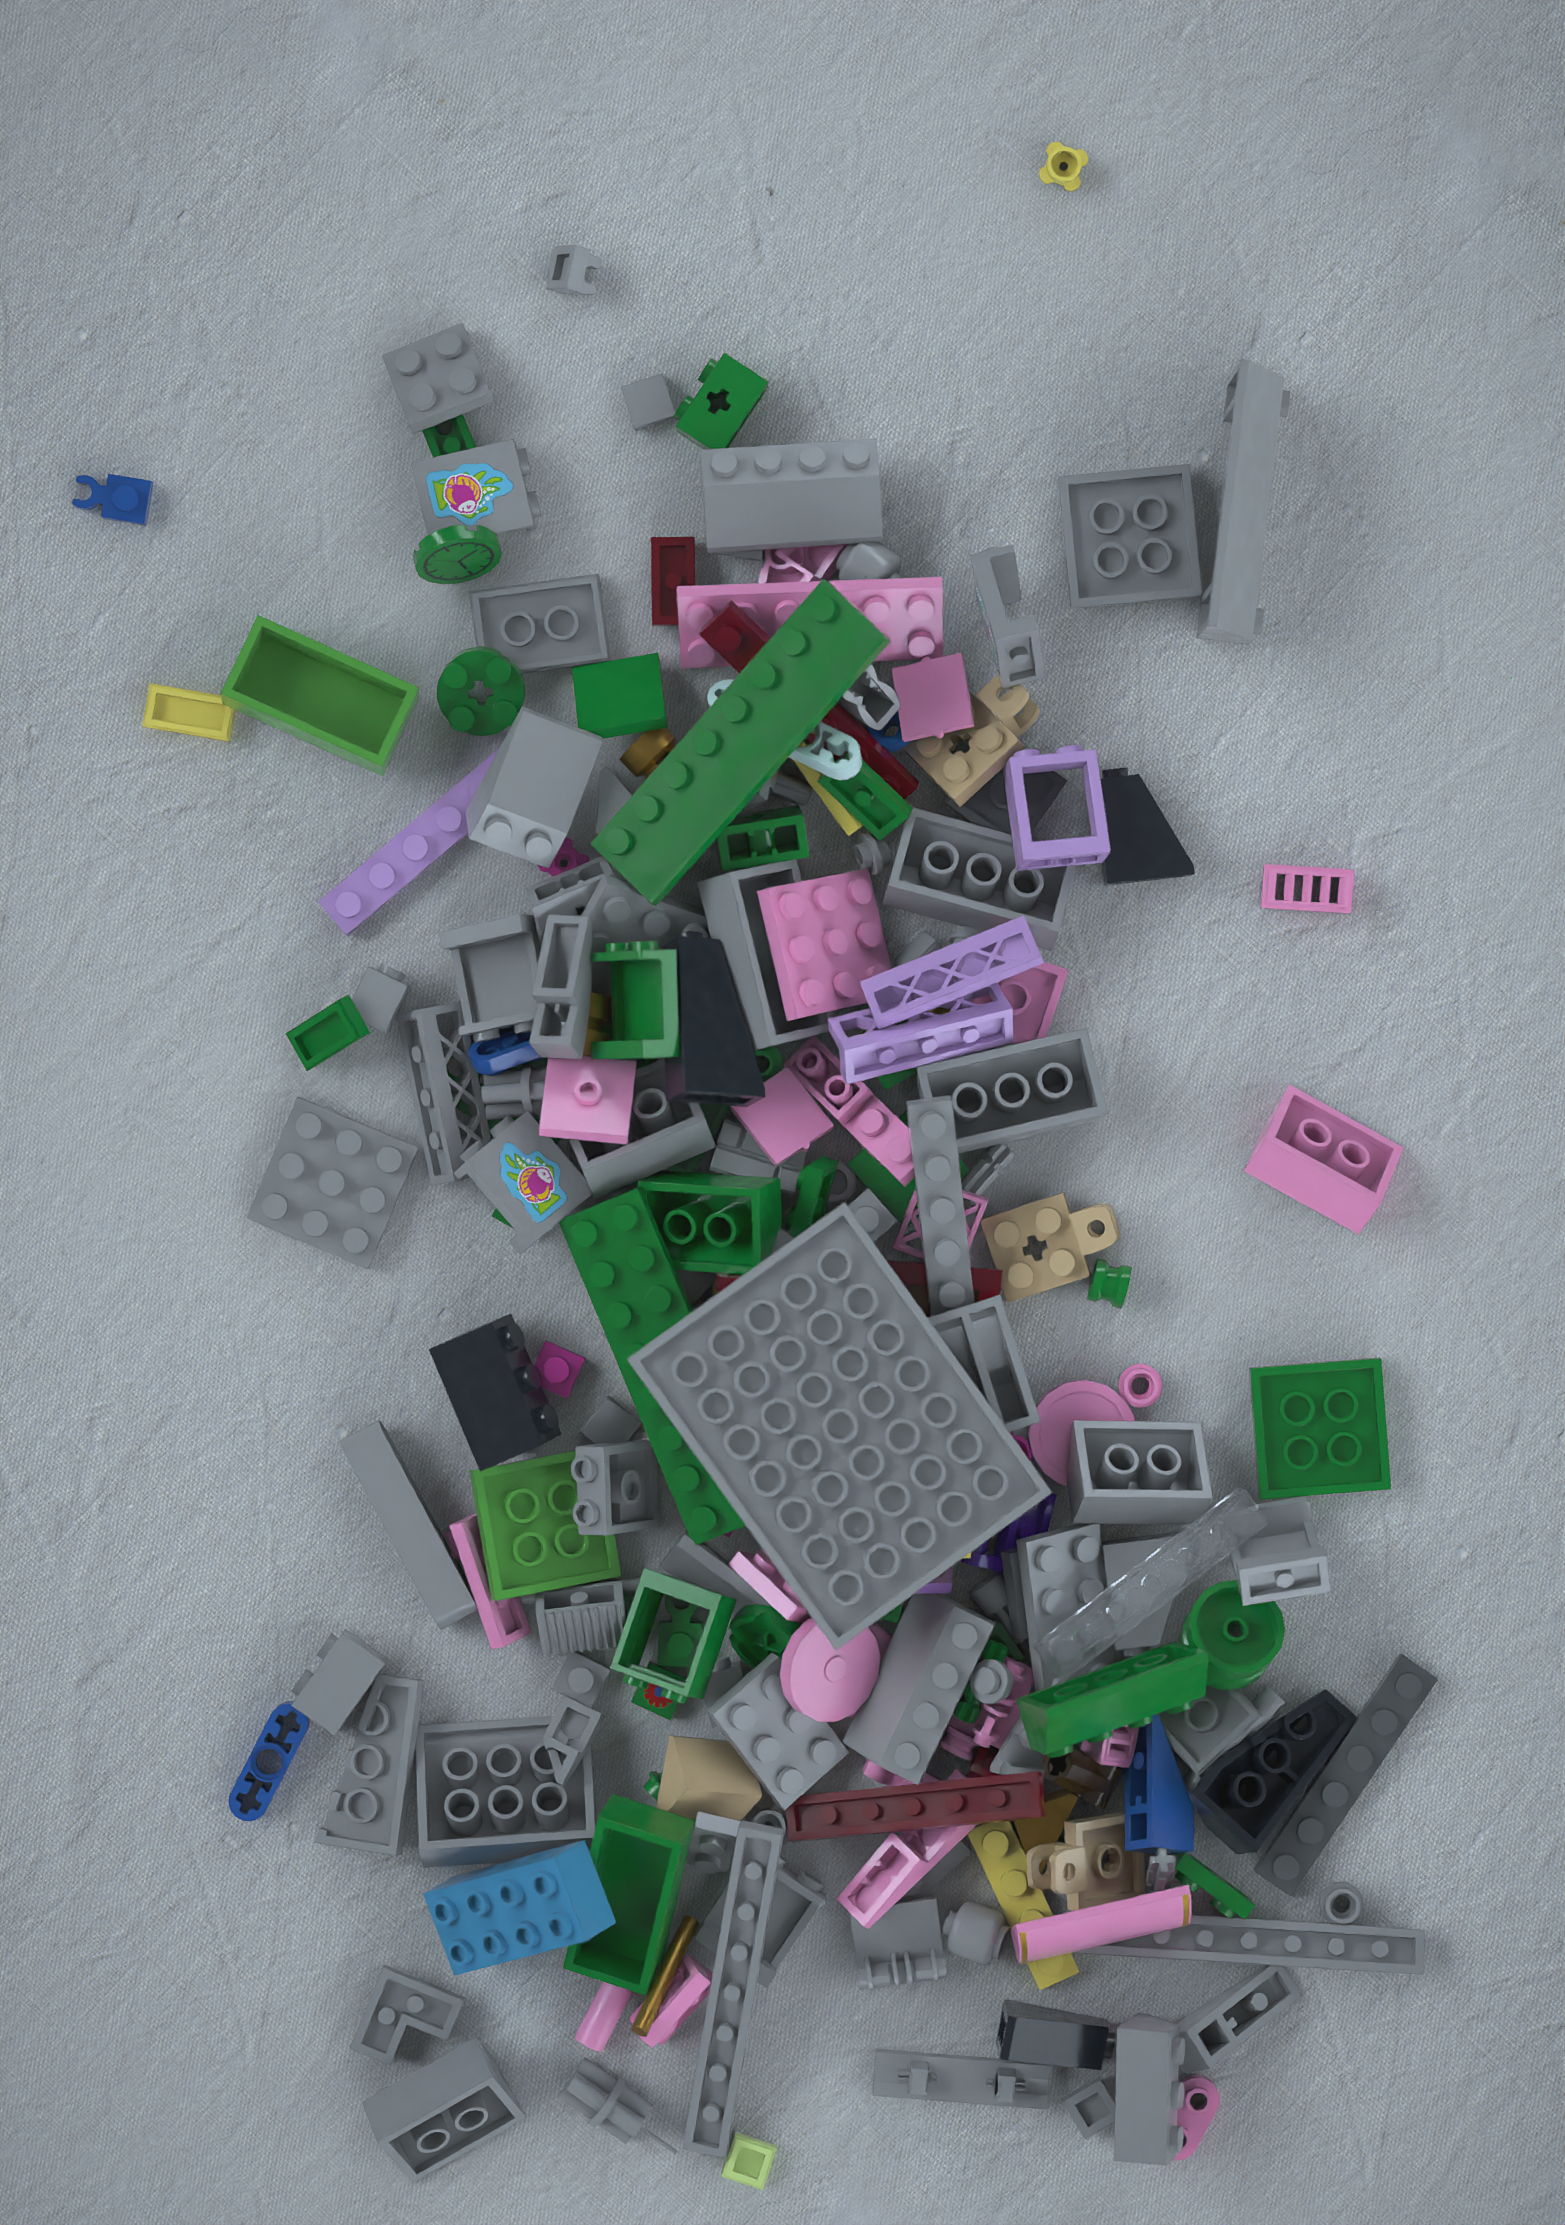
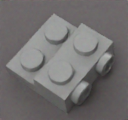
[571,1440,659,1535]

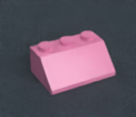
[1244,1084,1404,1234]

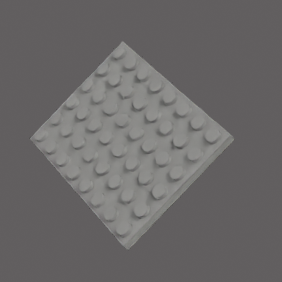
[627,1203,1052,1650]

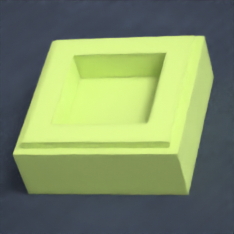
[721,2132,777,2190]

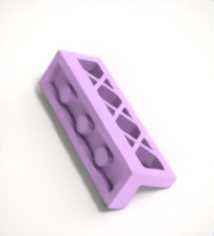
[860,915,1044,1030]
[828,982,1013,1084]

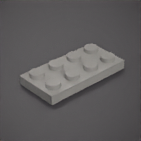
[1016,1523,1116,1692]

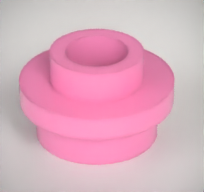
[1118,1364,1162,1408]

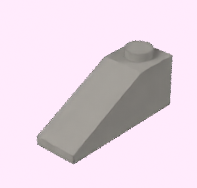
[1177,1965,1302,2073]

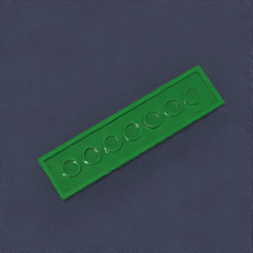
[559,1186,746,1545]

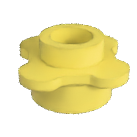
[1039,142,1088,192]

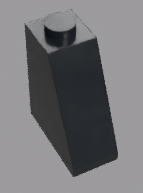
[1100,768,1195,886]
[996,1999,1115,2070]

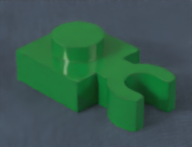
[658,1595,703,1667]

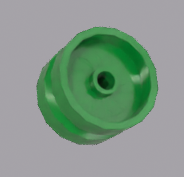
[1178,1580,1285,1690]

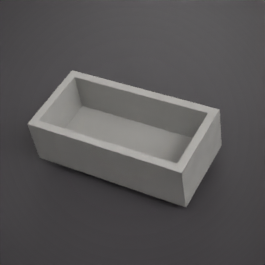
[697,859,835,1050]

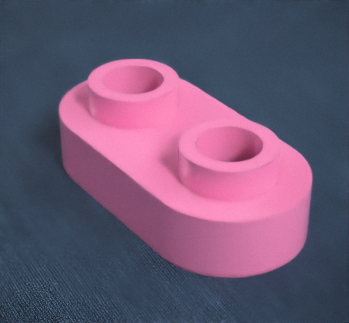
[1173,2074,1220,2160]

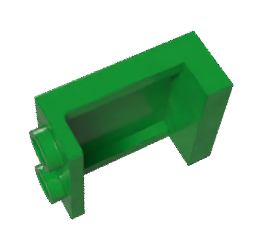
[590,941,679,1059]

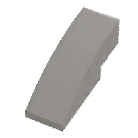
[529,915,593,1059]

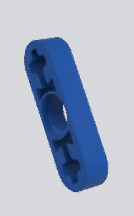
[229,1701,310,1821]

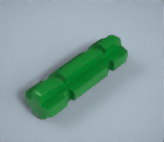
[954,1639,1009,1724]

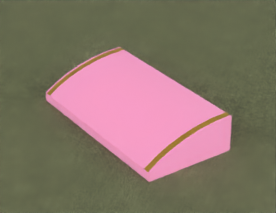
[1010,1885,1192,1965]

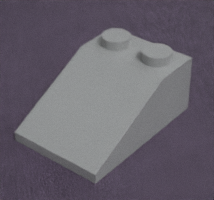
[466,706,603,868]

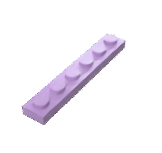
[318,749,499,936]

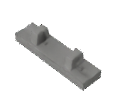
[872,2049,1051,2109]

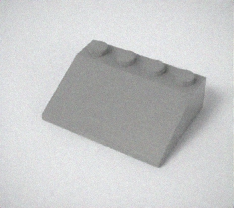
[416,1716,597,1868]

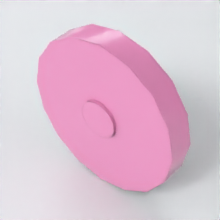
[1027,1379,1135,1486]
[780,1618,880,1722]

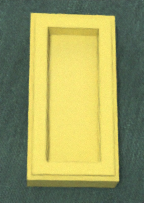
[142,683,236,742]

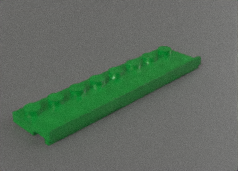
[590,578,891,906]

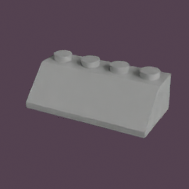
[700,438,883,553]
[882,807,1076,951]
[915,1028,1108,1154]
[842,1593,997,1785]

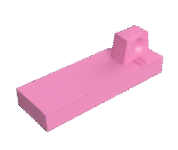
[444,1513,532,1649]

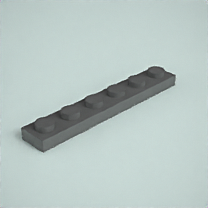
[1253,1653,1438,1896]

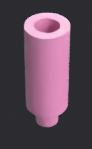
[574,1981,633,2052]

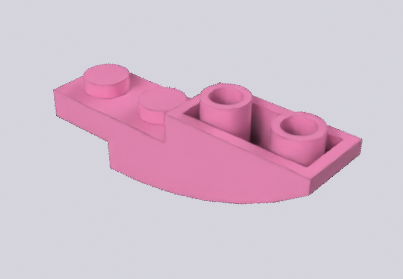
[783,1036,915,1187]

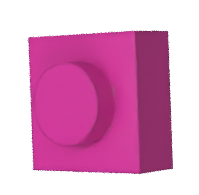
[535,1340,585,1398]

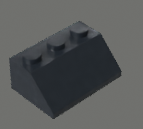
[429,1313,562,1472]

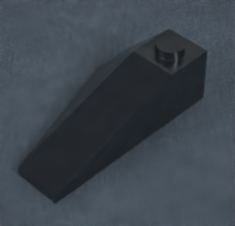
[1189,1689,1357,1855]

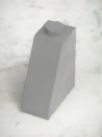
[1102,1531,1191,1656]

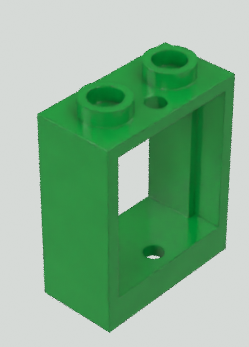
[610,1568,737,1704]

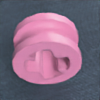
[939,1725,980,1761]

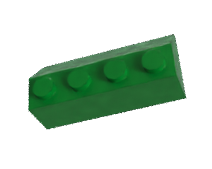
[1016,1641,1209,1758]

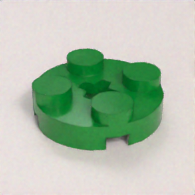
[437,646,526,736]

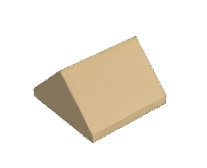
[656,1735,762,1821]

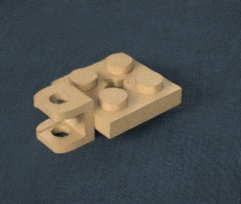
[903,675,1040,807]
[980,1192,1121,1303]
[1027,1811,1146,1911]

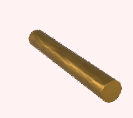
[631,1915,700,2037]

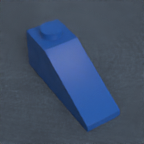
[1125,1715,1195,1855]

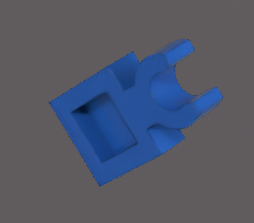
[72,474,153,526]

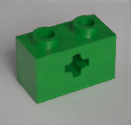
[674,353,768,450]
[715,805,810,871]

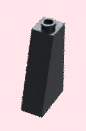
[661,931,765,1107]

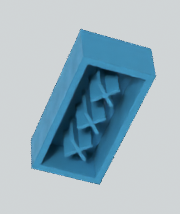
[423,1840,616,1976]

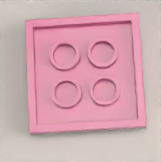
[757,868,892,1021]

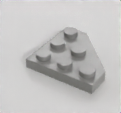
[581,875,711,995]

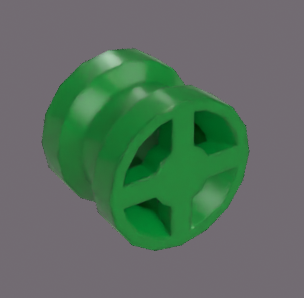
[1087,1258,1132,1309]

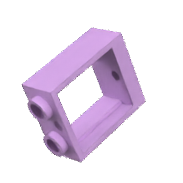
[1003,745,1111,871]

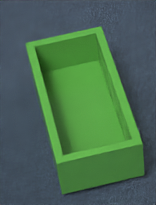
[220,615,419,776]

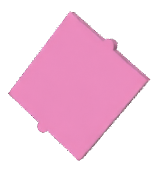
[891,653,974,742]
[730,1067,834,1167]

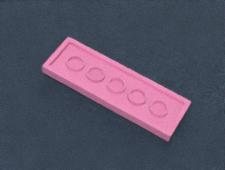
[677,577,943,668]

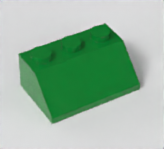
[638,1171,782,1275]

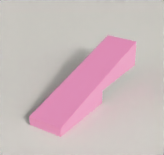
[836,1769,977,1929]

